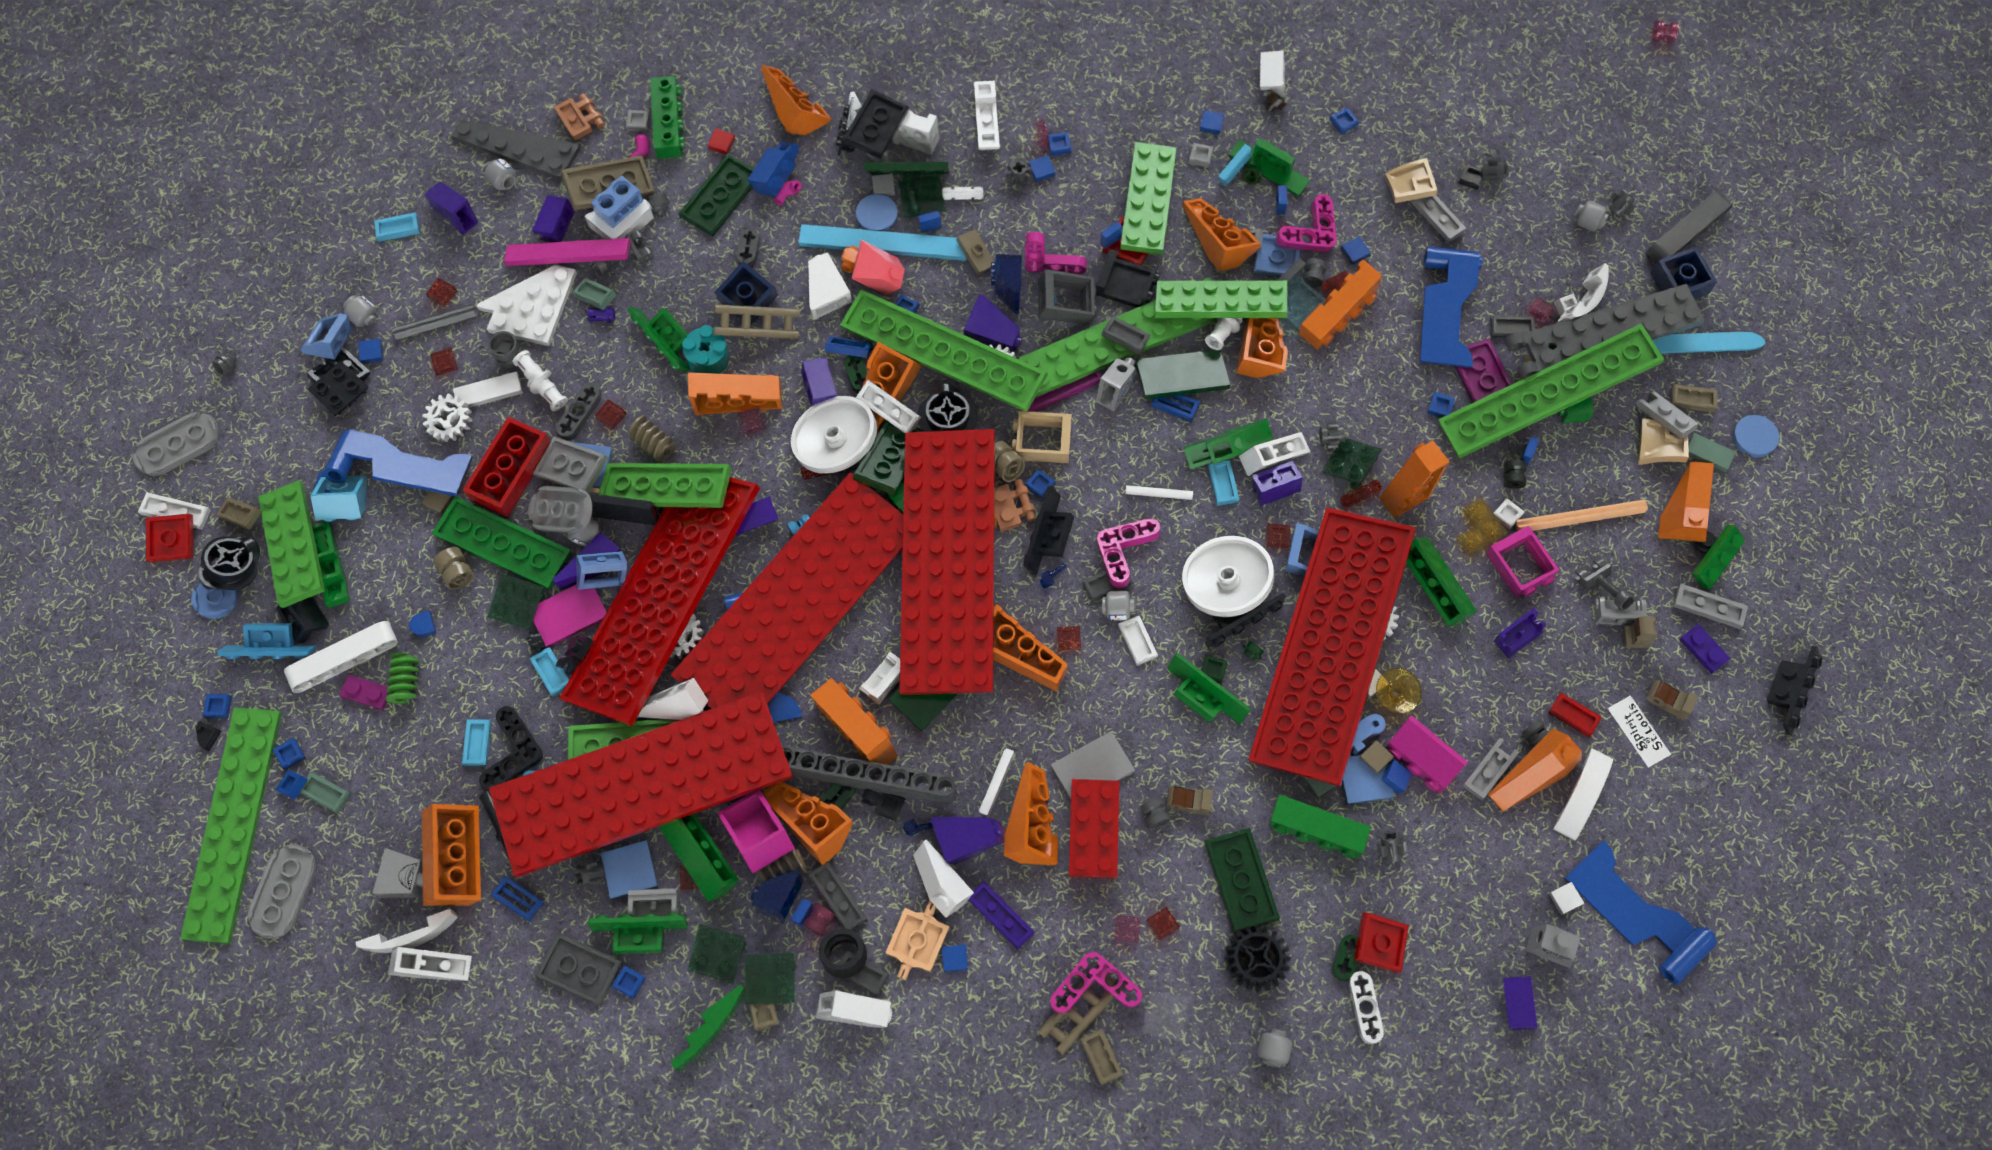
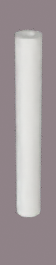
[1126,485,1193,500]

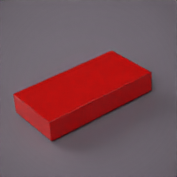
[1548,692,1602,737]

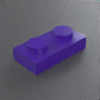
[1679,624,1731,674]

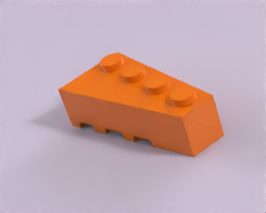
[1298,259,1383,350]
[688,373,782,415]
[1379,440,1450,519]
[994,604,1068,692]
[810,678,898,765]

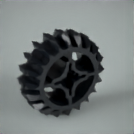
[1224,925,1291,993]

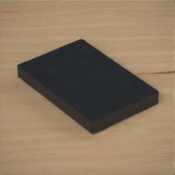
[843,89,909,159]
[588,493,659,525]

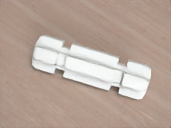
[942,187,983,200]

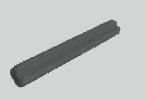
[392,304,477,340]

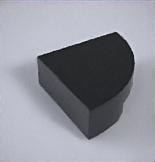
[196,720,222,752]

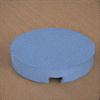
[856,194,898,232]
[1732,415,1780,458]
[191,582,239,619]

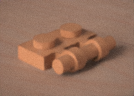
[554,94,605,141]
[995,479,1036,532]

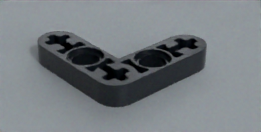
[479,706,543,791]

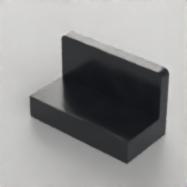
[276,597,329,644]

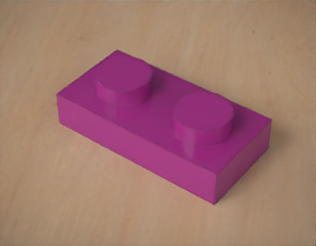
[339,674,389,711]

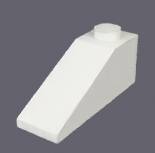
[1239,432,1311,476]
[638,678,708,720]
[913,840,974,918]
[388,947,472,981]

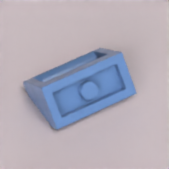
[301,313,352,360]
[1285,523,1319,576]
[576,551,627,590]

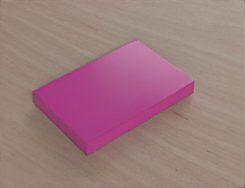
[528,578,607,648]

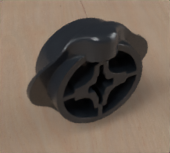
[917,382,978,432]
[198,536,260,590]

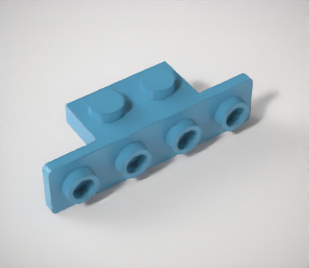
[217,623,316,659]

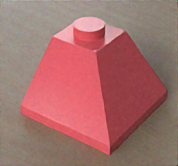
[852,240,905,296]

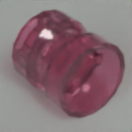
[1652,20,1679,44]
[802,903,835,936]

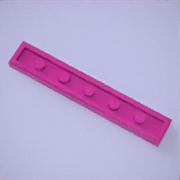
[504,238,631,266]

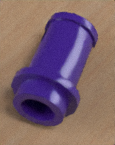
[587,306,616,323]

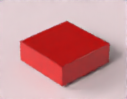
[708,128,735,155]

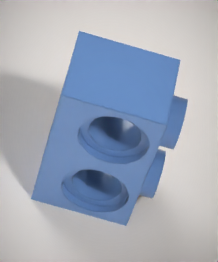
[591,176,643,228]

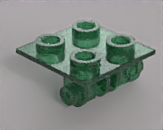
[898,173,946,218]
[1322,438,1382,489]
[487,574,546,630]
[688,924,747,984]
[745,953,796,1005]

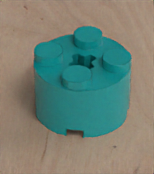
[682,325,730,374]

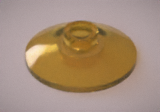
[1376,668,1422,714]

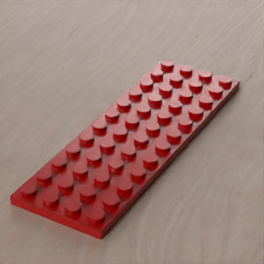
[899,429,995,695]
[670,472,903,709]
[559,477,760,726]
[1248,507,1416,787]
[489,691,793,878]

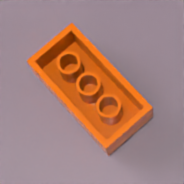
[422,804,481,906]

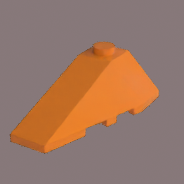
[761,65,832,136]
[1182,198,1261,271]
[1236,318,1288,378]
[862,342,921,436]
[1658,461,1714,542]
[1488,728,1582,812]
[1004,762,1058,865]
[762,782,853,866]

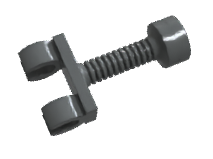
[594,230,654,274]
[1574,557,1635,610]

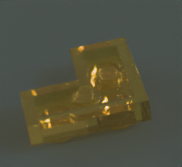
[1457,497,1508,557]

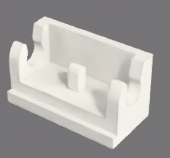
[1260,51,1285,97]
[859,652,900,704]

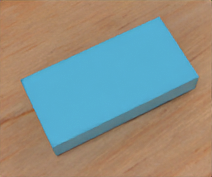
[1218,144,1252,187]
[374,212,420,242]
[1208,460,1239,506]
[529,647,570,697]
[462,719,492,767]

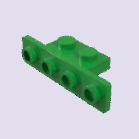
[1229,138,1309,196]
[627,307,690,372]
[1167,653,1251,724]
[588,913,688,954]

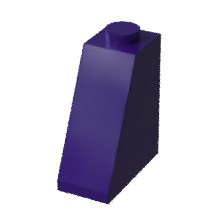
[424,181,479,235]
[964,294,1022,353]
[930,817,1005,865]

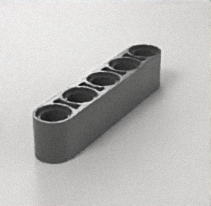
[1646,191,1733,263]

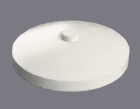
[791,396,877,473]
[1182,536,1274,617]

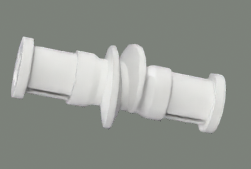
[1205,318,1243,350]
[513,350,568,411]

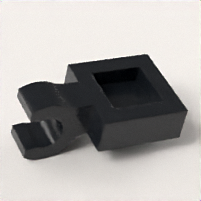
[556,636,594,674]
[862,789,906,822]

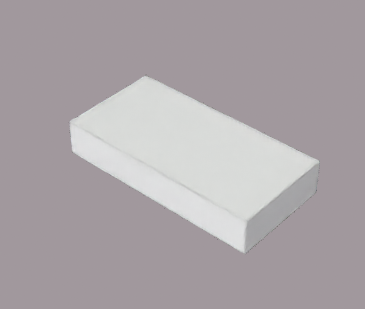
[1118,616,1158,666]

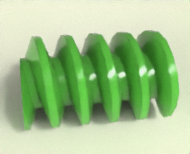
[386,653,420,704]

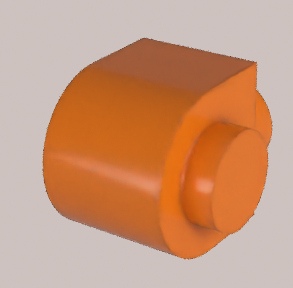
[840,245,858,273]

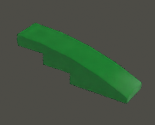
[312,521,351,609]
[670,984,746,1072]

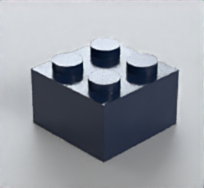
[1650,246,1717,299]
[714,261,778,326]

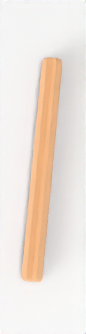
[1515,500,1648,532]

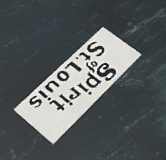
[1608,695,1671,768]

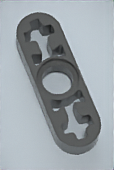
[556,383,602,440]

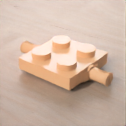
[886,900,950,981]

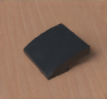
[307,347,370,383]

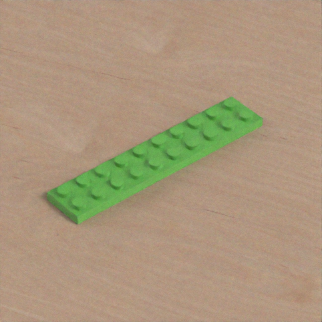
[1019,277,1217,397]
[840,289,1048,412]
[1438,323,1664,459]
[180,707,282,944]

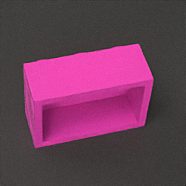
[717,790,795,873]

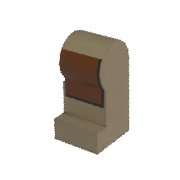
[1622,616,1658,648]
[1646,680,1699,720]
[1166,786,1213,816]

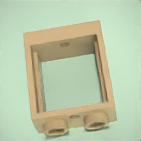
[1012,411,1072,463]

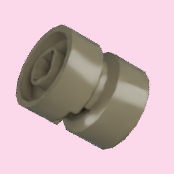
[995,441,1026,482]
[433,547,474,590]

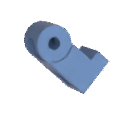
[1351,714,1386,756]

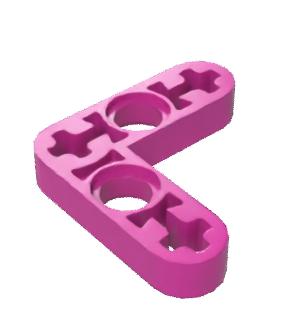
[1275,194,1337,253]
[1025,232,1087,274]
[1097,519,1160,588]
[1050,952,1142,1014]

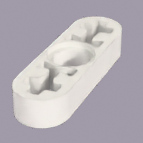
[1348,971,1384,1044]

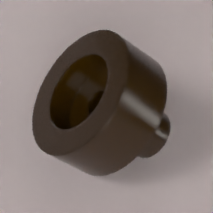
[1265,90,1287,112]

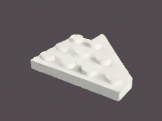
[477,265,577,346]

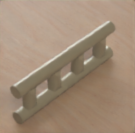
[713,304,800,339]
[1038,965,1126,1056]

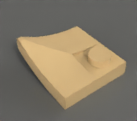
[1384,158,1437,203]
[1638,418,1689,465]

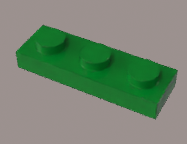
[1692,524,1745,590]

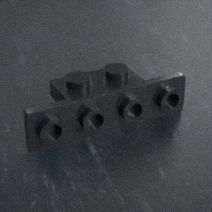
[1024,486,1074,575]
[1205,593,1286,648]
[1767,646,1823,736]

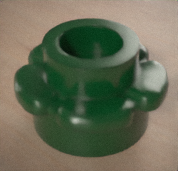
[1243,164,1263,184]
[1243,641,1264,661]

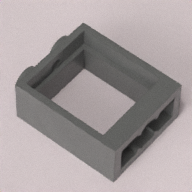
[1038,269,1097,325]

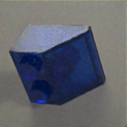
[991,254,1022,314]
[751,870,804,924]

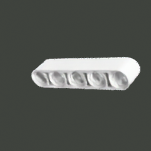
[284,621,398,693]

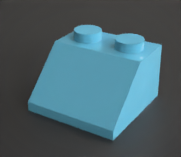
[310,475,367,522]

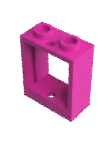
[1486,526,1559,598]

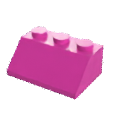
[1385,715,1468,794]

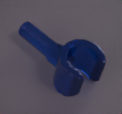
[1040,563,1067,589]
[903,819,933,836]

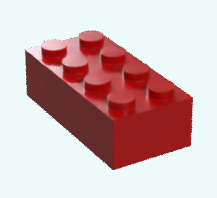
[462,417,551,518]
[1068,779,1120,880]

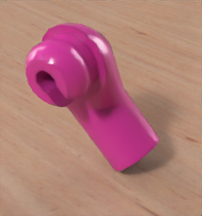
[629,134,650,158]
[774,180,802,205]

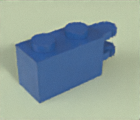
[748,141,799,197]

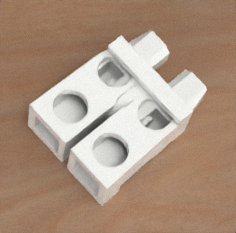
[893,110,940,155]

